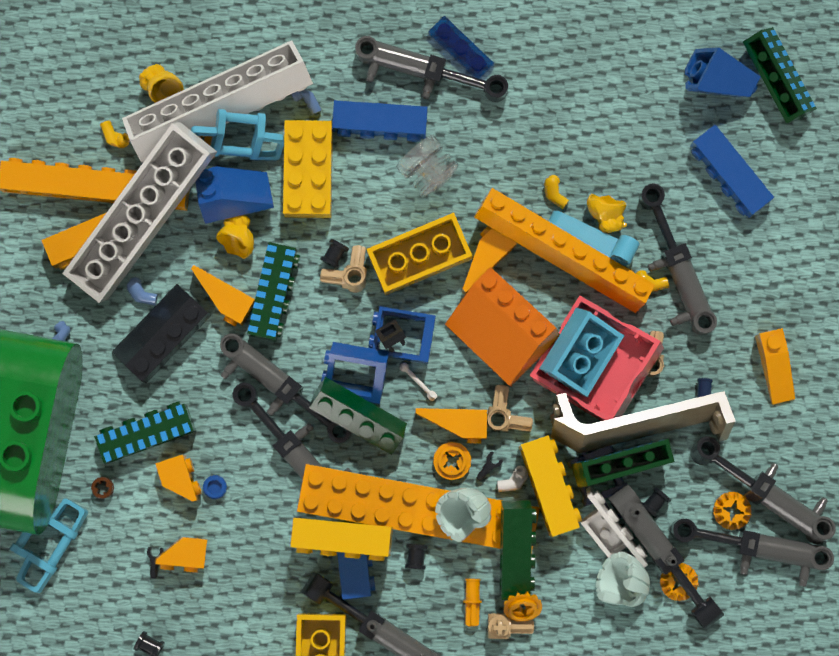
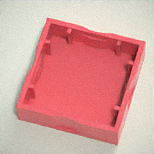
[530,296,664,421]

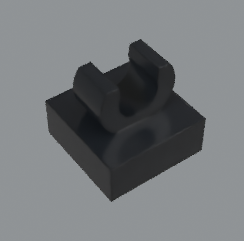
[375,319,407,352]

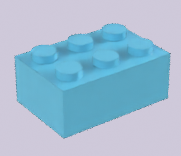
[539,308,624,397]

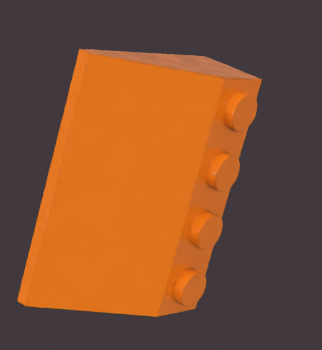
[445,267,560,387]

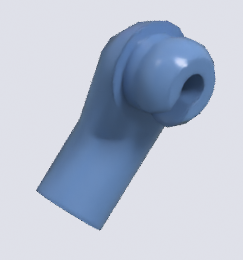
[291,89,322,115]
[127,277,158,306]
[52,321,70,341]

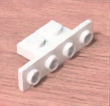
[581,487,648,568]

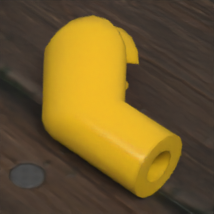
[100,120,130,148]
[544,175,569,210]
[636,270,669,292]

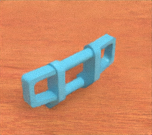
[191,109,284,160]
[9,499,88,593]

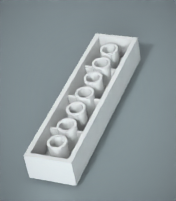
[122,40,313,163]
[62,122,217,303]

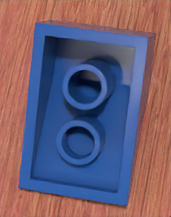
[195,166,274,224]

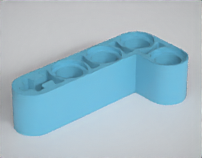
[548,211,640,268]

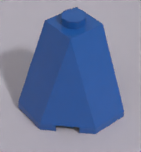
[685,47,761,97]

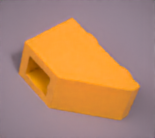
[155,454,202,502]
[155,537,207,573]

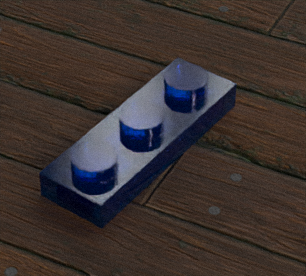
[428,16,494,79]

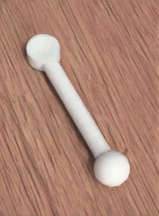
[400,363,437,401]

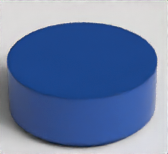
[203,475,227,499]

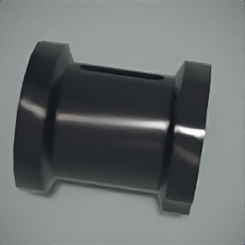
[320,239,349,269]
[642,487,671,518]
[405,544,427,569]
[133,631,165,656]

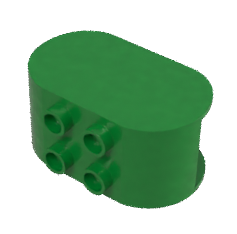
[0,329,83,535]

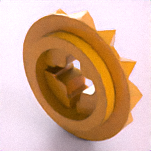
[433,442,471,480]
[713,492,752,530]
[660,563,699,601]
[504,592,542,622]

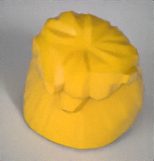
[139,64,184,103]
[587,194,627,233]
[216,215,254,259]

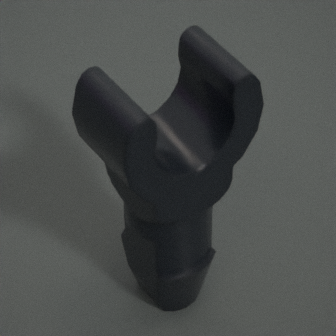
[476,451,503,481]
[147,547,164,579]

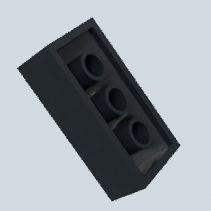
[112,284,211,384]

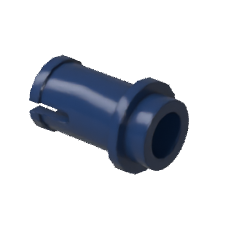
[697,378,713,398]

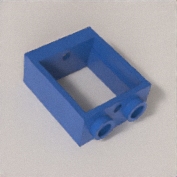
[368,306,436,364]
[321,342,389,404]

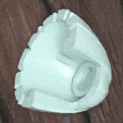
[435,488,491,542]
[596,552,650,607]

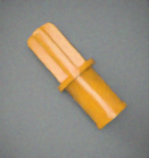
[463,578,482,627]

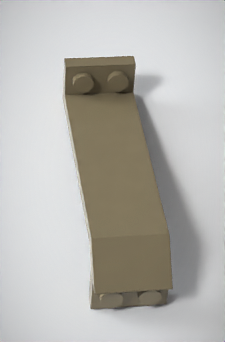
[550,391,736,453]

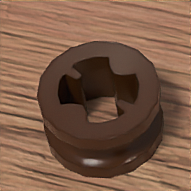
[91,477,114,499]

